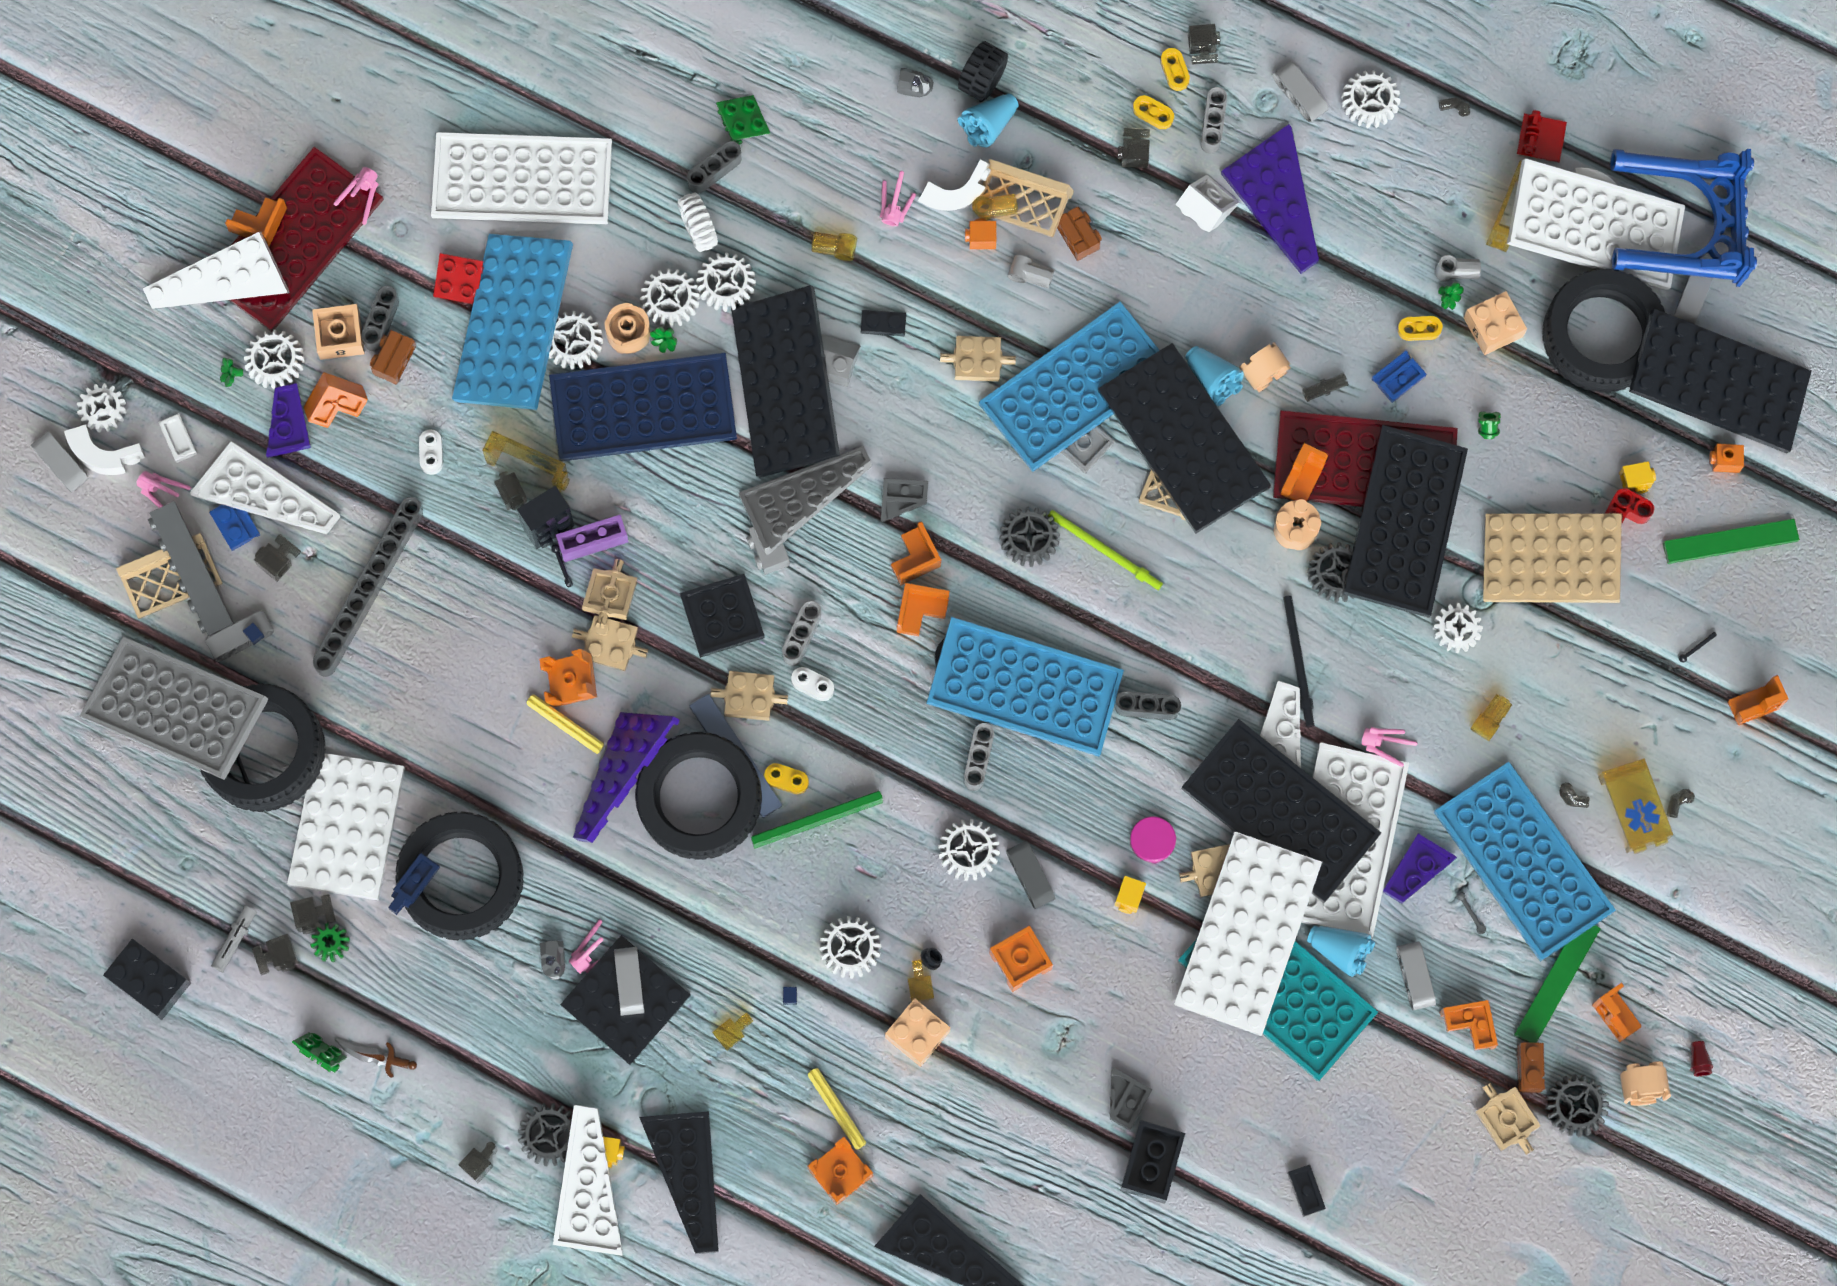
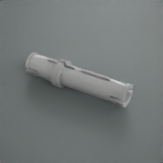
[211,905,257,973]

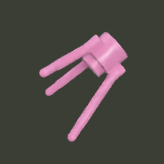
[334,167,379,225]
[880,171,916,226]
[137,471,191,508]
[1362,727,1417,767]
[568,919,603,974]

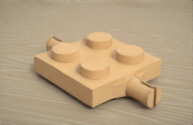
[940,336,1016,382]
[582,559,637,628]
[572,615,648,671]
[711,671,788,721]
[1179,844,1230,897]
[1476,1083,1541,1155]

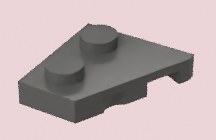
[881,478,928,522]
[1110,1068,1153,1131]

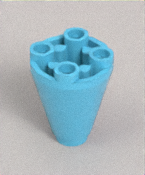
[957,94,1019,148]
[1185,346,1244,407]
[1307,925,1375,977]

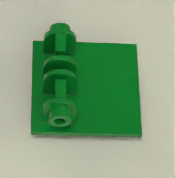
[716,95,770,145]
[292,1032,347,1073]

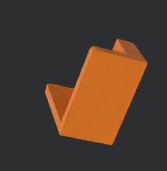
[225,197,287,247]
[304,372,368,428]
[1281,443,1328,502]
[891,521,941,586]
[897,583,950,637]
[1728,675,1789,725]
[1592,982,1641,1043]
[1440,1000,1498,1051]

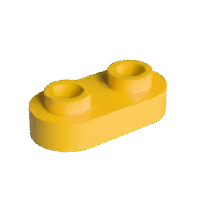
[1160,48,1190,91]
[1133,95,1174,129]
[1397,316,1443,341]
[764,763,809,795]

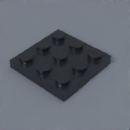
[680,574,765,658]

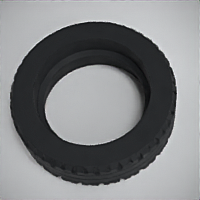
[1542,269,1665,393]
[200,684,326,812]
[635,732,762,860]
[395,811,524,941]

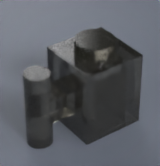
[1187,24,1221,65]
[1118,128,1150,168]
[494,471,527,511]
[254,534,301,582]
[290,894,336,934]
[252,934,299,975]
[458,1142,498,1184]

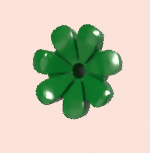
[1438,282,1464,310]
[650,327,677,353]
[220,358,243,387]

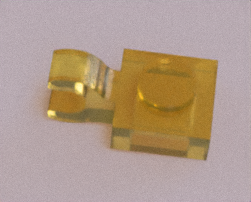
[908,960,934,1002]
[712,1013,753,1051]

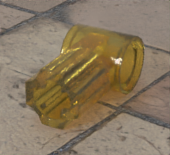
[972,194,1018,220]
[812,232,858,261]
[1470,694,1512,742]

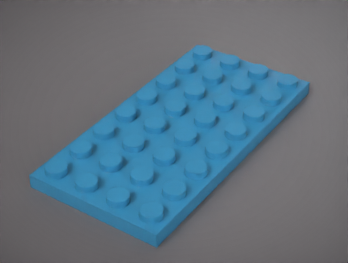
[452,234,573,410]
[979,302,1160,472]
[926,617,1124,756]
[1434,762,1616,962]

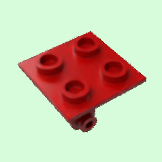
[1517,110,1567,163]
[433,253,484,304]

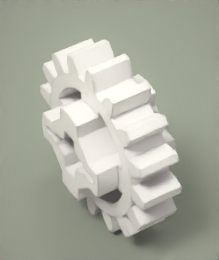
[77,383,127,433]
[1433,603,1483,653]

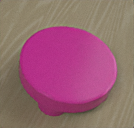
[1130,816,1176,864]

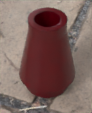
[1690,1041,1714,1077]

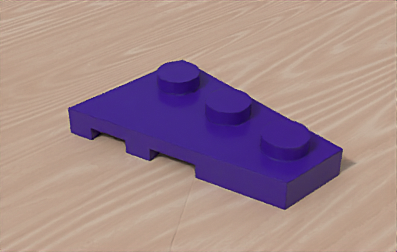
[266,383,311,458]
[1383,834,1457,904]

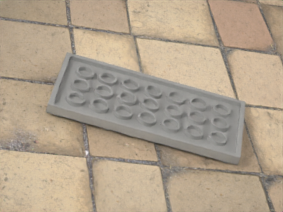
[79,637,268,780]

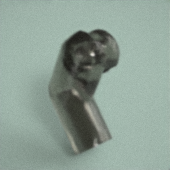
[1438,97,1471,117]
[1559,782,1590,808]
[1666,789,1695,818]

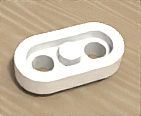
[419,429,443,475]
[791,667,834,701]

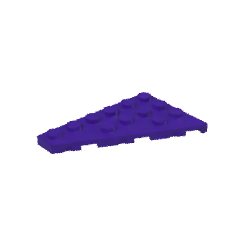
[1221,124,1319,274]
[573,712,680,843]

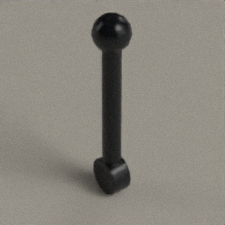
[551,544,573,588]
[1679,632,1717,663]
[236,753,251,784]

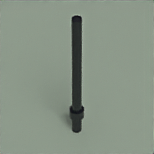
[1283,596,1315,727]

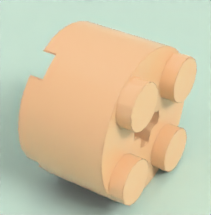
[605,303,650,354]
[1239,342,1291,393]
[1274,499,1321,550]
[1620,1061,1671,1106]

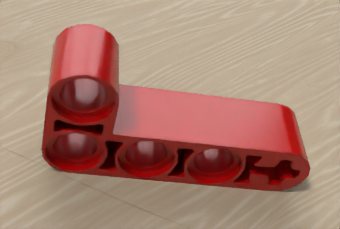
[1604,488,1655,524]

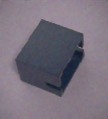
[243,623,264,645]
[783,987,797,1005]

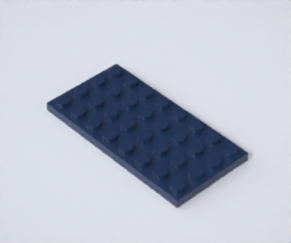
[549,353,737,462]

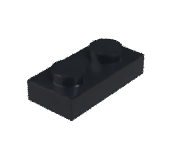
[861,310,906,337]
[1287,1165,1326,1217]

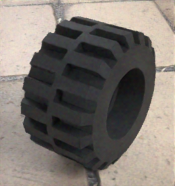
[958,41,1008,102]

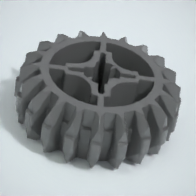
[999,507,1060,567]
[1307,542,1355,603]
[1545,1074,1609,1137]
[518,1103,572,1167]

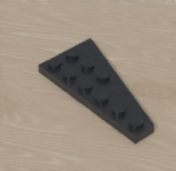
[639,1111,719,1254]
[874,1194,1024,1286]

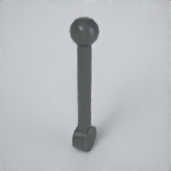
[1457,892,1486,934]

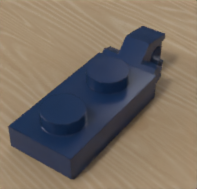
[388,853,440,915]

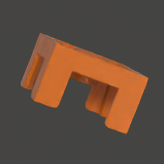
[539,649,597,707]
[989,925,1053,992]
[807,1137,873,1205]

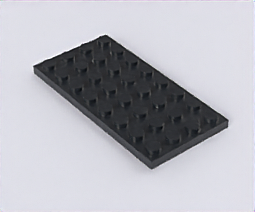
[731,285,840,478]
[1629,308,1811,453]
[1098,343,1271,534]
[1343,425,1468,618]
[1181,719,1382,903]

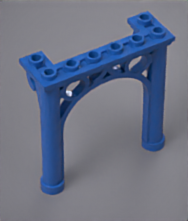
[1610,149,1757,287]

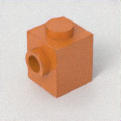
[965,218,997,249]
[1709,444,1744,473]

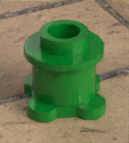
[1478,411,1501,439]

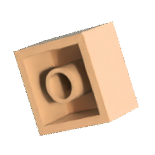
[1464,291,1527,355]
[312,304,365,360]
[885,998,951,1067]

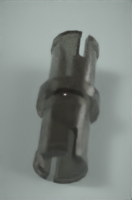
[1302,373,1349,402]

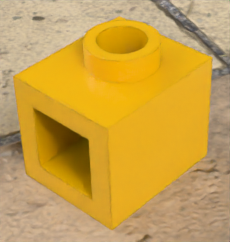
[1619,461,1656,494]
[603,1137,625,1168]

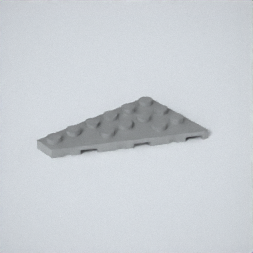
[738,446,872,555]

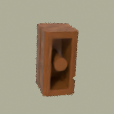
[1057,207,1102,261]
[370,330,416,385]
[1517,1042,1545,1093]

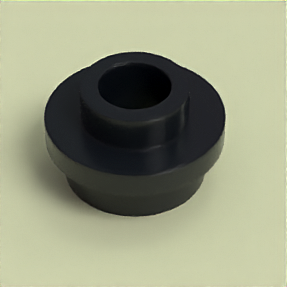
[920,948,942,970]

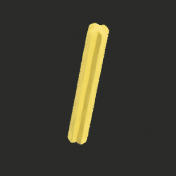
[526,694,604,754]
[808,1068,866,1150]

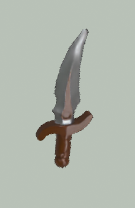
[335,1038,417,1078]

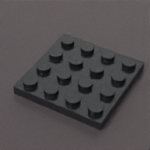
[560,935,691,1065]

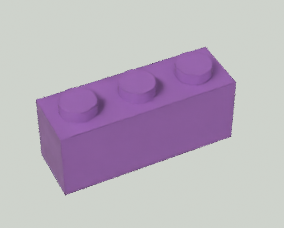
[556,515,628,562]

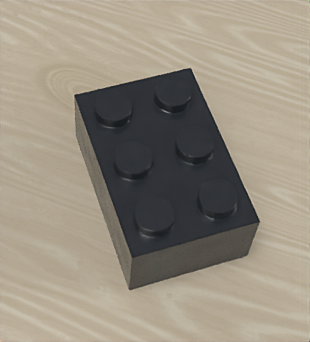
[517,485,574,550]
[103,938,190,1020]
[1120,1120,1186,1204]

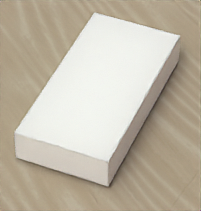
[158,413,197,463]

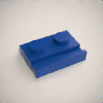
[1371,351,1427,403]
[209,505,260,551]

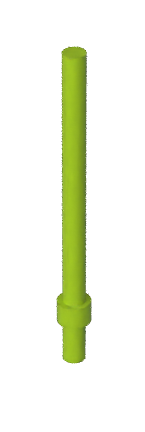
[1047,509,1164,591]

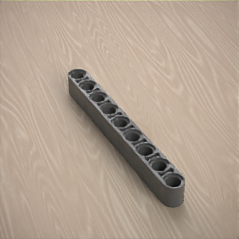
[313,497,423,677]

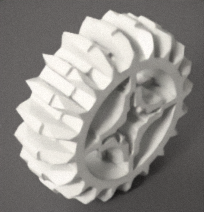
[1341,70,1401,128]
[678,192,718,252]
[696,252,756,312]
[640,268,700,328]
[549,310,603,370]
[244,330,305,390]
[938,819,1000,881]
[819,916,881,979]

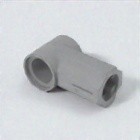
[1007,255,1055,289]
[1434,255,1481,281]

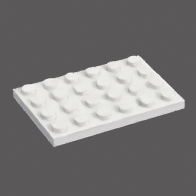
[287,753,405,900]

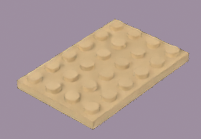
[1483,514,1622,603]

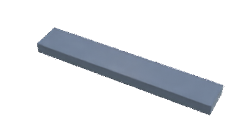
[689,694,782,818]

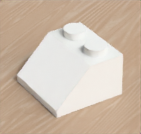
[1176,175,1240,232]

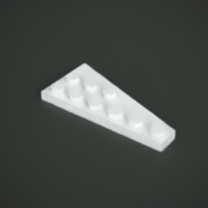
[143,232,290,309]
[190,441,340,534]
[1260,681,1301,768]
[553,1105,623,1256]

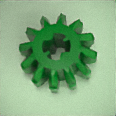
[310,923,350,962]

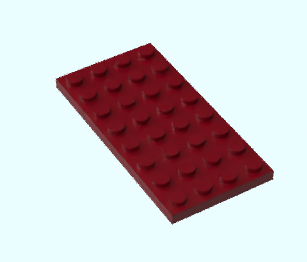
[229,147,384,332]
[1273,410,1458,507]

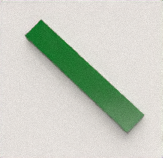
[1663,519,1800,564]
[751,791,883,849]
[1514,925,1601,1043]

